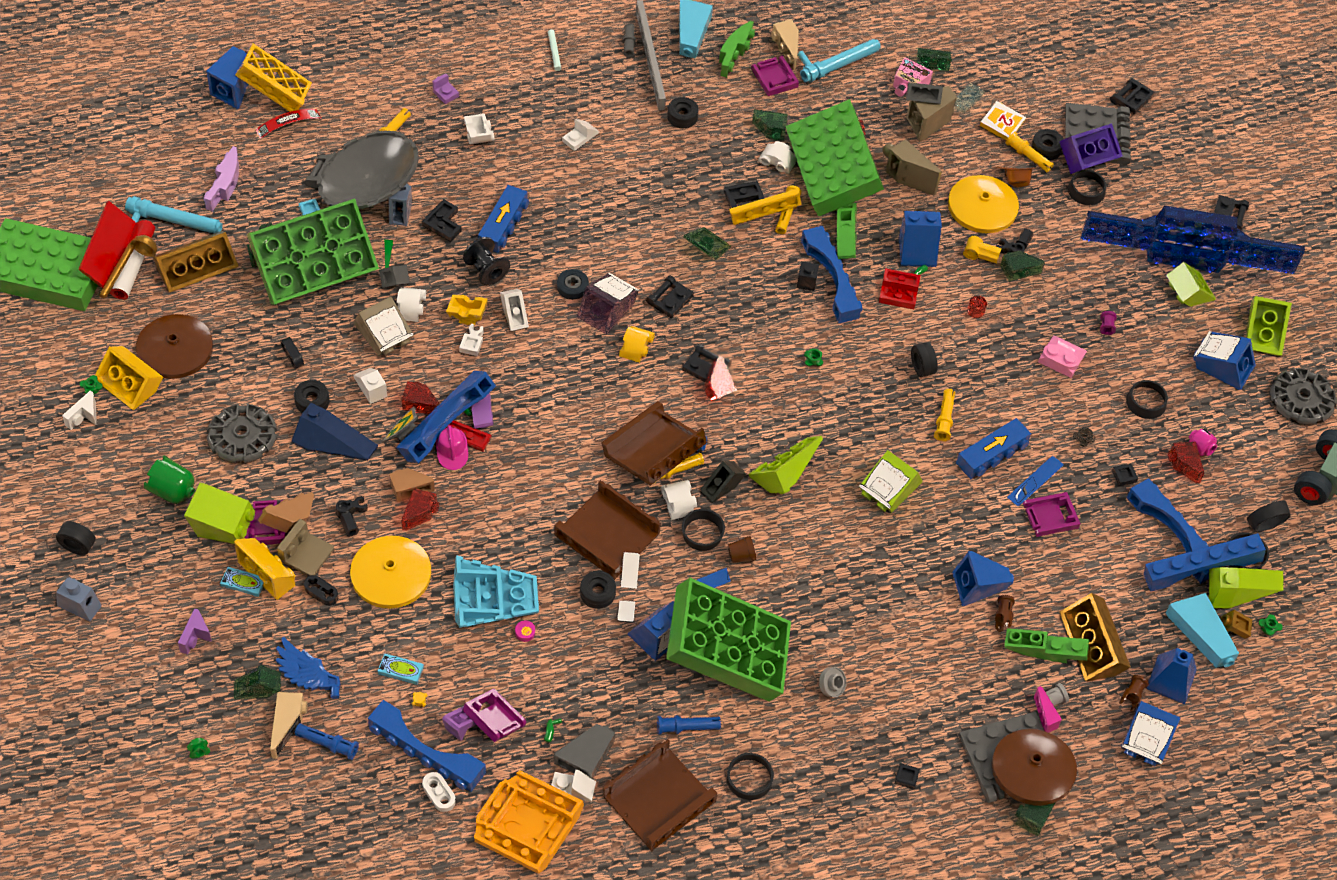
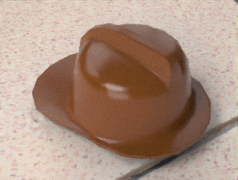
[995,166,1036,187]

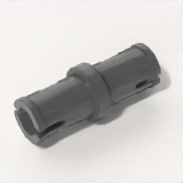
[622,24,636,56]

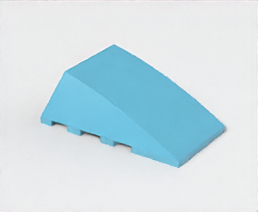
[453,555,539,628]

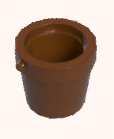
[728,536,756,563]

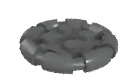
[1270,368,1337,425]
[206,404,277,463]

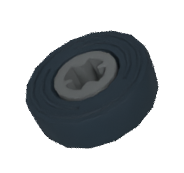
[556,269,589,300]

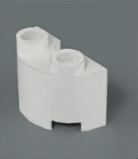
[464,114,494,144]
[758,141,797,174]
[397,288,426,322]
[660,480,697,520]

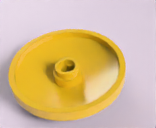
[948,175,1019,233]
[350,536,431,609]

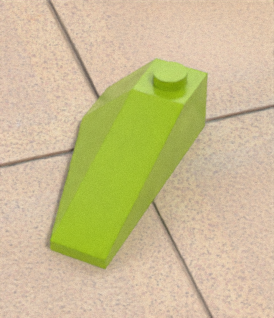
[748,436,823,494]
[1209,567,1283,609]

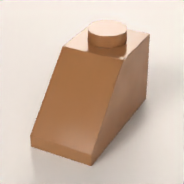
[389,468,435,502]

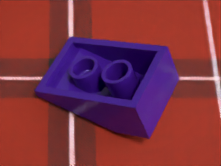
[1059,124,1123,174]

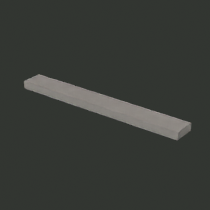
[636,0,666,110]

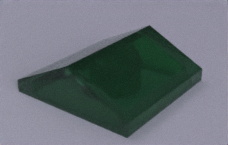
[683,227,731,260]

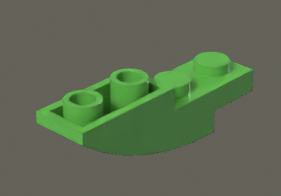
[719,21,755,78]
[837,203,857,259]
[1005,628,1089,663]

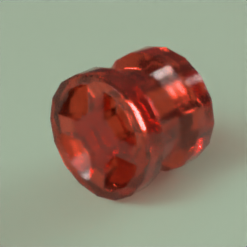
[967,296,987,318]

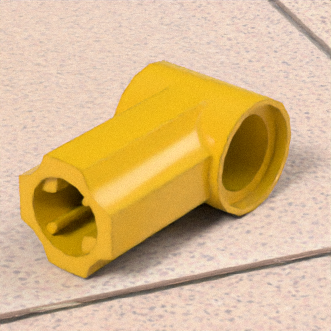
[963,236,1001,263]

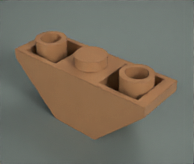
[258,492,314,533]

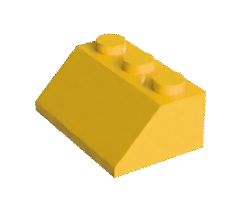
[95,346,163,410]
[234,538,296,600]

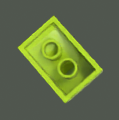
[1246,296,1292,356]

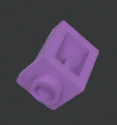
[432,74,459,104]

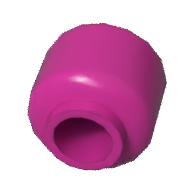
[1189,428,1217,456]

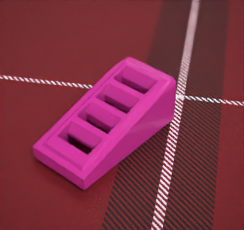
[1034,686,1062,733]

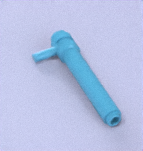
[797,39,881,83]
[125,196,223,234]

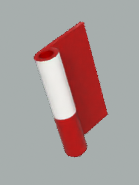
[78,201,156,300]

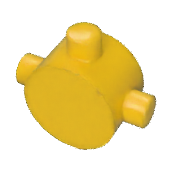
[411,692,428,707]

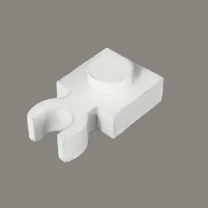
[459,324,483,356]

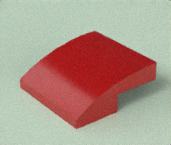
[878,268,921,310]

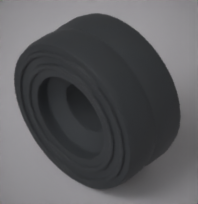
[667,97,699,129]
[1031,129,1064,160]
[911,342,938,377]
[294,380,330,413]
[56,521,96,555]
[580,571,616,609]

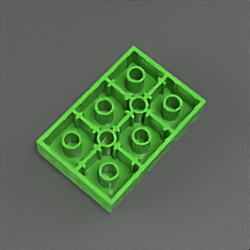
[785,99,884,216]
[247,199,379,304]
[0,218,98,311]
[666,578,791,702]

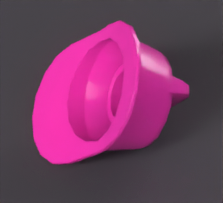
[436,426,468,470]

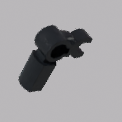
[996,228,1034,260]
[335,496,368,537]

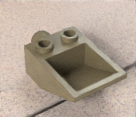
[882,139,942,195]

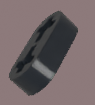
[280,337,304,369]
[304,575,339,606]

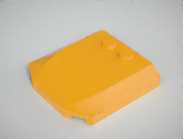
[474,770,584,874]

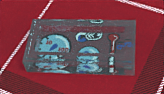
[954,83,985,113]

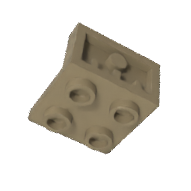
[277,519,334,576]

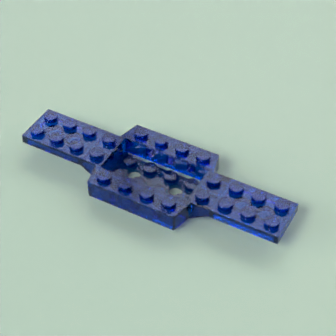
[1080,205,1305,274]

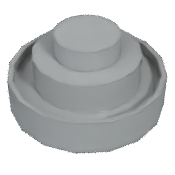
[819,667,846,697]

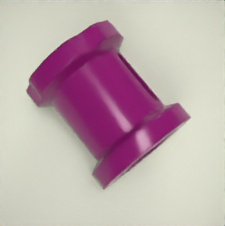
[1100,311,1117,335]

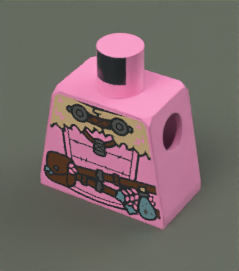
[893,58,933,97]

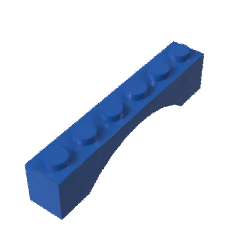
[801,226,863,324]
[396,370,496,463]
[1127,478,1222,584]
[1143,534,1266,592]
[368,700,486,792]

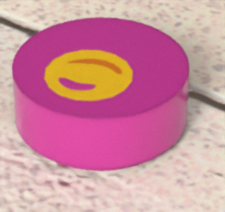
[515,621,535,642]

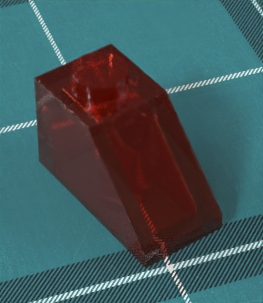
[704,356,737,401]
[402,381,440,415]
[1168,442,1205,484]
[401,488,440,531]

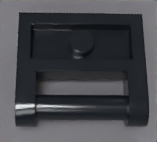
[1110,78,1155,115]
[724,181,764,209]
[1211,194,1250,232]
[646,275,694,319]
[682,344,732,387]

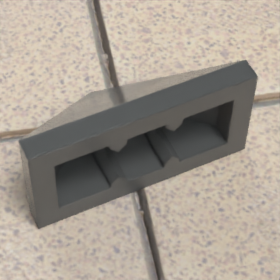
[906,82,943,104]

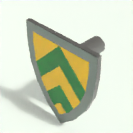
[383,406,418,442]

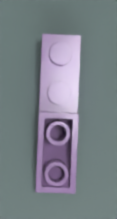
[204,146,239,211]

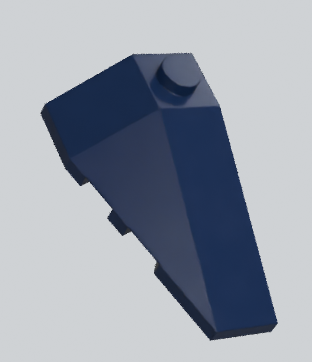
[291,403,378,461]

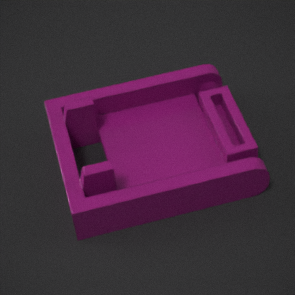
[751,56,799,96]
[1023,492,1081,537]
[245,500,286,545]
[462,689,526,742]

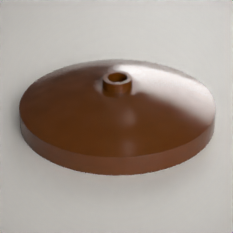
[136,314,213,379]
[992,729,1077,806]

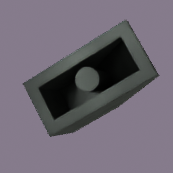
[700,461,746,503]

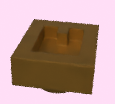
[1220,610,1252,639]

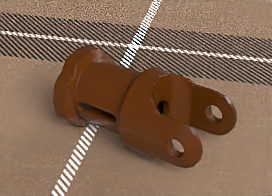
[995,595,1015,632]
[1119,674,1149,712]

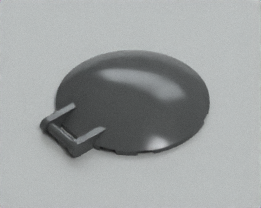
[304,131,419,209]

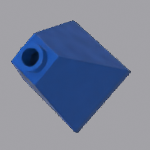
[952,551,1014,606]
[1146,648,1197,704]

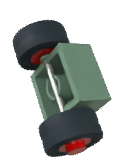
[1294,429,1337,505]

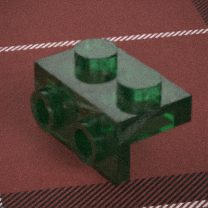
[916,48,952,71]

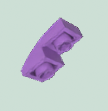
[472,393,493,429]

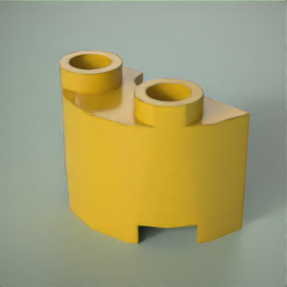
[446,295,488,325]
[619,326,655,363]

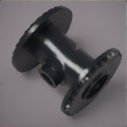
[463,237,511,286]

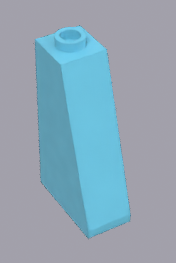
[679,0,713,58]
[1166,593,1239,668]

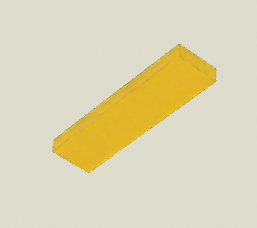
[729,189,802,225]

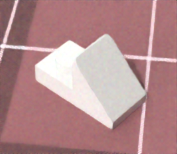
[562,119,599,151]
[62,391,96,430]
[552,770,596,802]

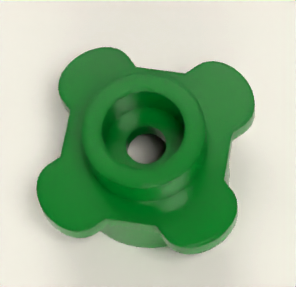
[804,349,823,366]
[80,375,103,394]
[1258,614,1283,636]
[187,738,210,759]

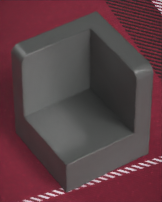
[379,265,410,288]

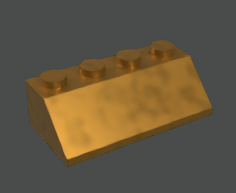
[153,231,239,293]
[1060,593,1131,682]

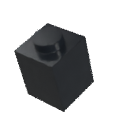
[797,261,819,291]

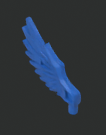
[276,637,341,699]

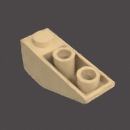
[771,19,799,70]

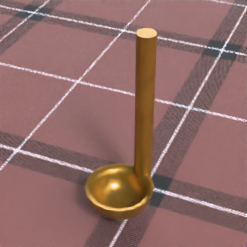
[99,235,157,299]

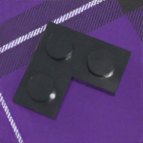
[422,199,462,242]

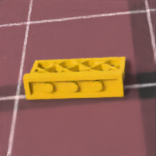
[235,43,312,112]

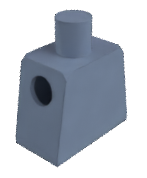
[389,184,412,226]
[56,577,102,622]

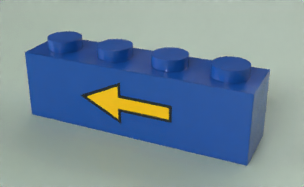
[478,185,529,253]
[956,418,1031,479]

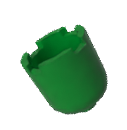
[144,455,195,504]

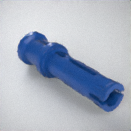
[657,715,721,735]
[295,723,359,760]

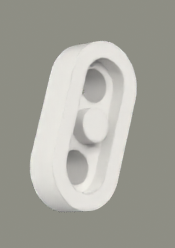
[423,772,455,812]

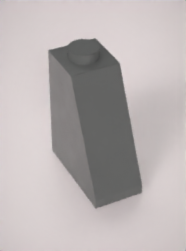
[554,724,615,779]

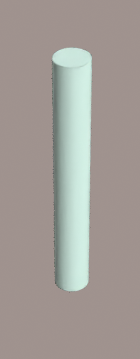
[548,30,561,71]

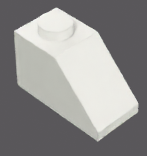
[500,289,529,331]
[353,368,387,404]

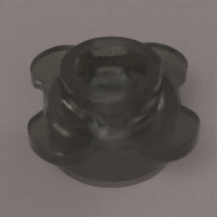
[1073,427,1096,447]

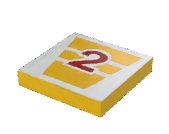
[979,101,1026,140]

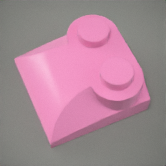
[1038,336,1087,378]

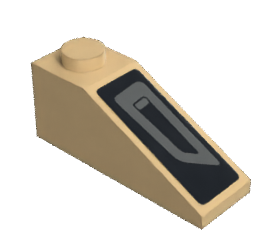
[270,692,308,758]

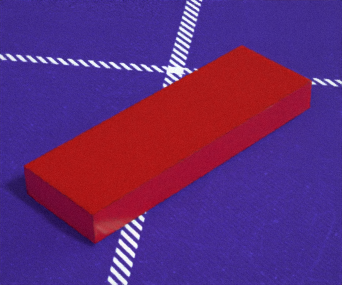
[445,420,492,452]

